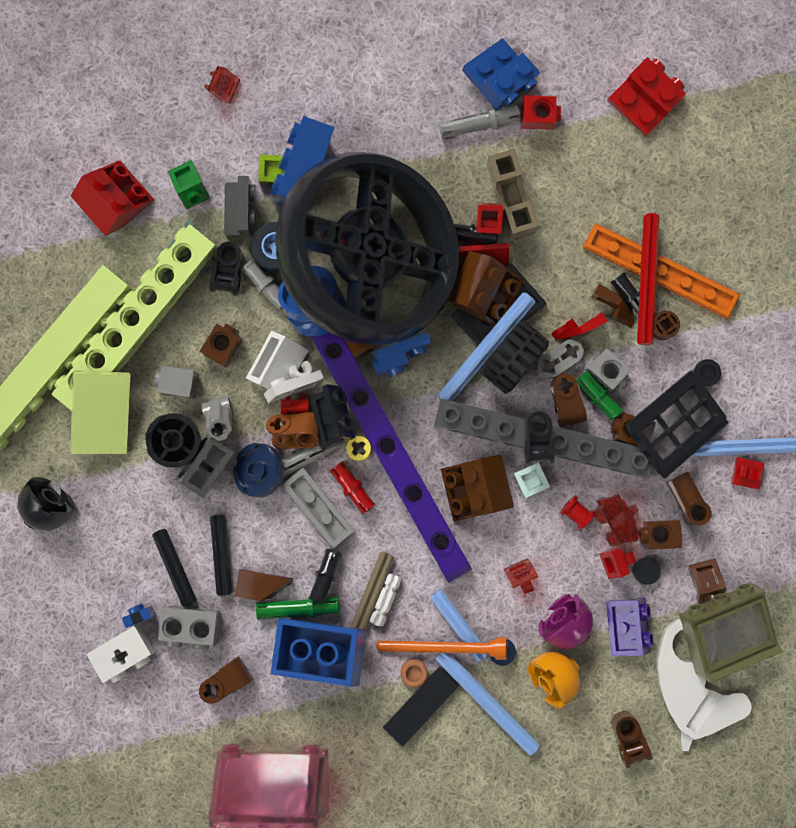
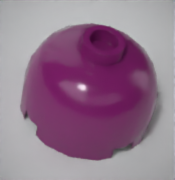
[538,594,594,650]

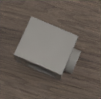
[585,348,631,392]
[154,365,198,399]

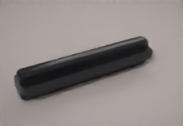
[210,515,232,596]
[152,529,196,607]

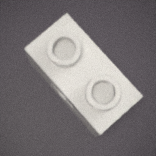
[86,624,155,683]

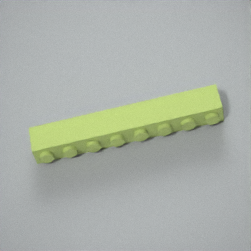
[0,265,133,452]

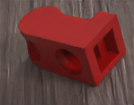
[476,202,503,234]

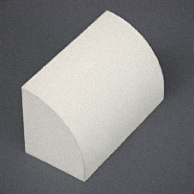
[246,331,309,390]

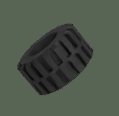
[480,320,550,394]

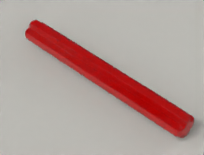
[637,213,660,346]

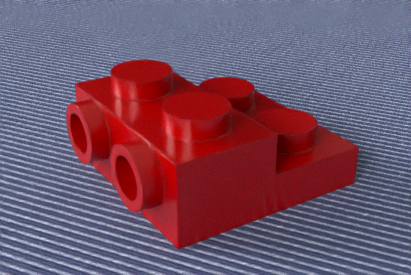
[608,57,686,137]

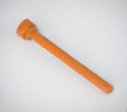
[376,637,508,660]

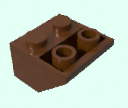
[448,251,524,326]
[441,454,514,522]

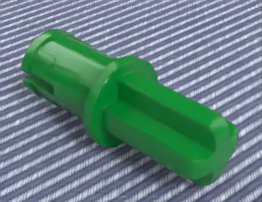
[576,371,623,421]

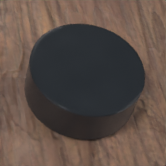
[693,359,721,387]
[632,557,661,585]

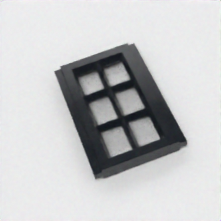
[625,370,729,479]

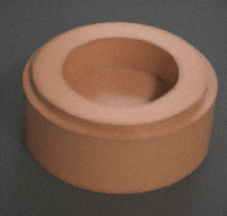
[400,659,428,687]

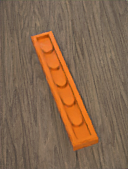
[583,223,740,319]

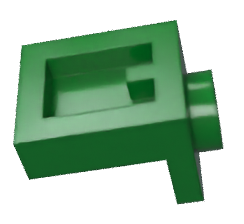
[168,160,210,209]

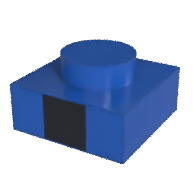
[122,603,156,628]

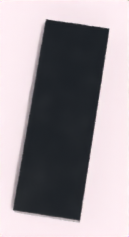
[383,666,459,747]

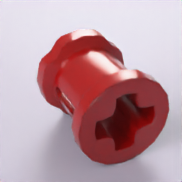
[559,495,596,531]

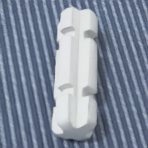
[370,573,401,627]

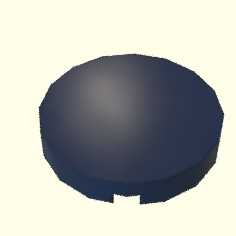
[233,443,284,498]

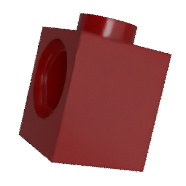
[521,95,561,130]

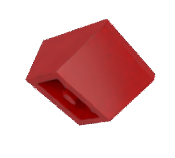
[71,160,155,236]

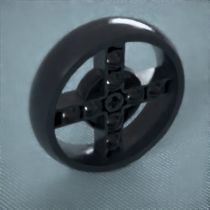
[275,152,459,345]

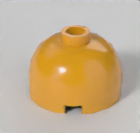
[527,651,580,709]

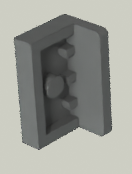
[224,176,256,237]

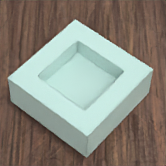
[513,462,550,498]

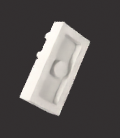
[264,361,324,404]

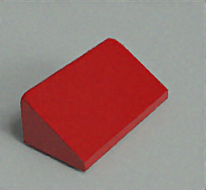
[458,243,510,271]

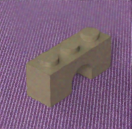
[486,148,539,240]

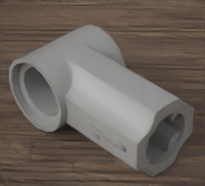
[202,396,235,441]

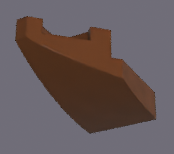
[591,284,634,328]
[235,569,294,601]

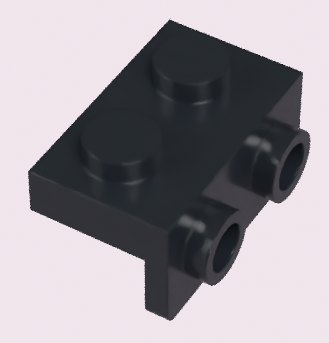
[310,384,355,449]

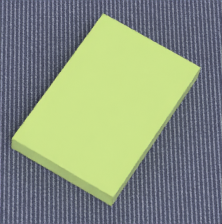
[70,372,130,454]

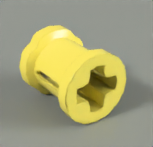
[346,436,371,461]

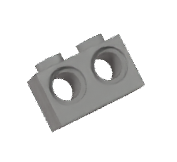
[158,605,220,650]

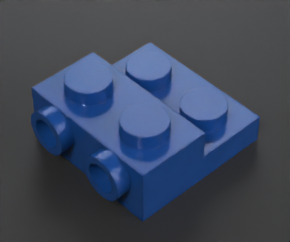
[462,38,540,110]
[371,332,431,378]

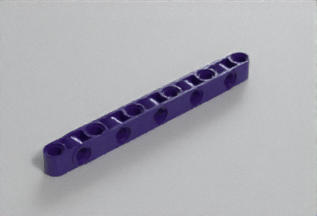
[311,333,472,583]

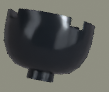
[145,413,201,468]
[17,477,75,531]

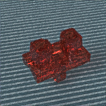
[593,494,641,546]

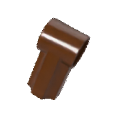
[666,472,712,526]

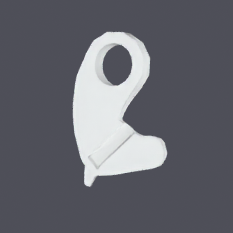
[656,619,752,751]

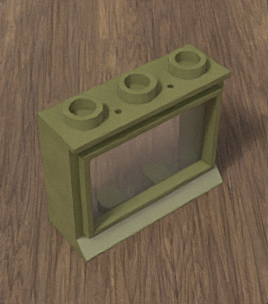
[679,583,783,683]

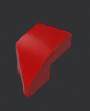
[551,312,608,340]

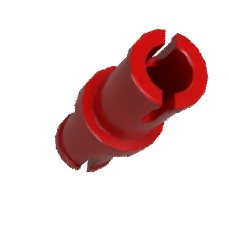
[329,461,376,515]

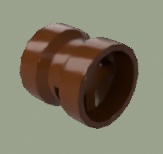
[654,311,680,340]

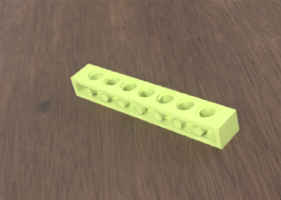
[52,224,218,411]

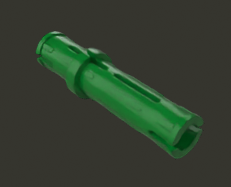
[256,597,340,620]

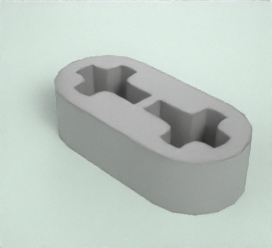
[536,340,584,379]

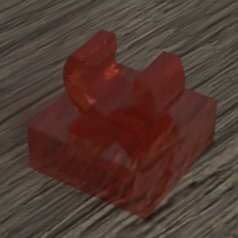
[204,66,240,104]
[503,558,538,595]

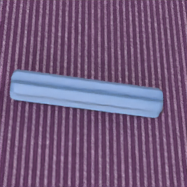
[431,590,488,662]

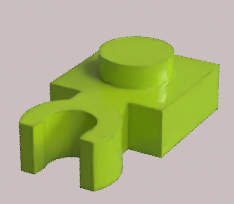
[258,154,283,184]

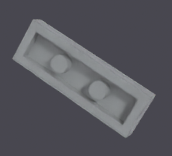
[282,468,355,548]

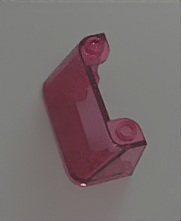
[209,744,330,828]

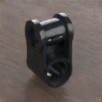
[210,241,244,296]
[524,411,555,465]

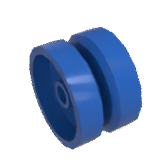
[278,265,346,337]

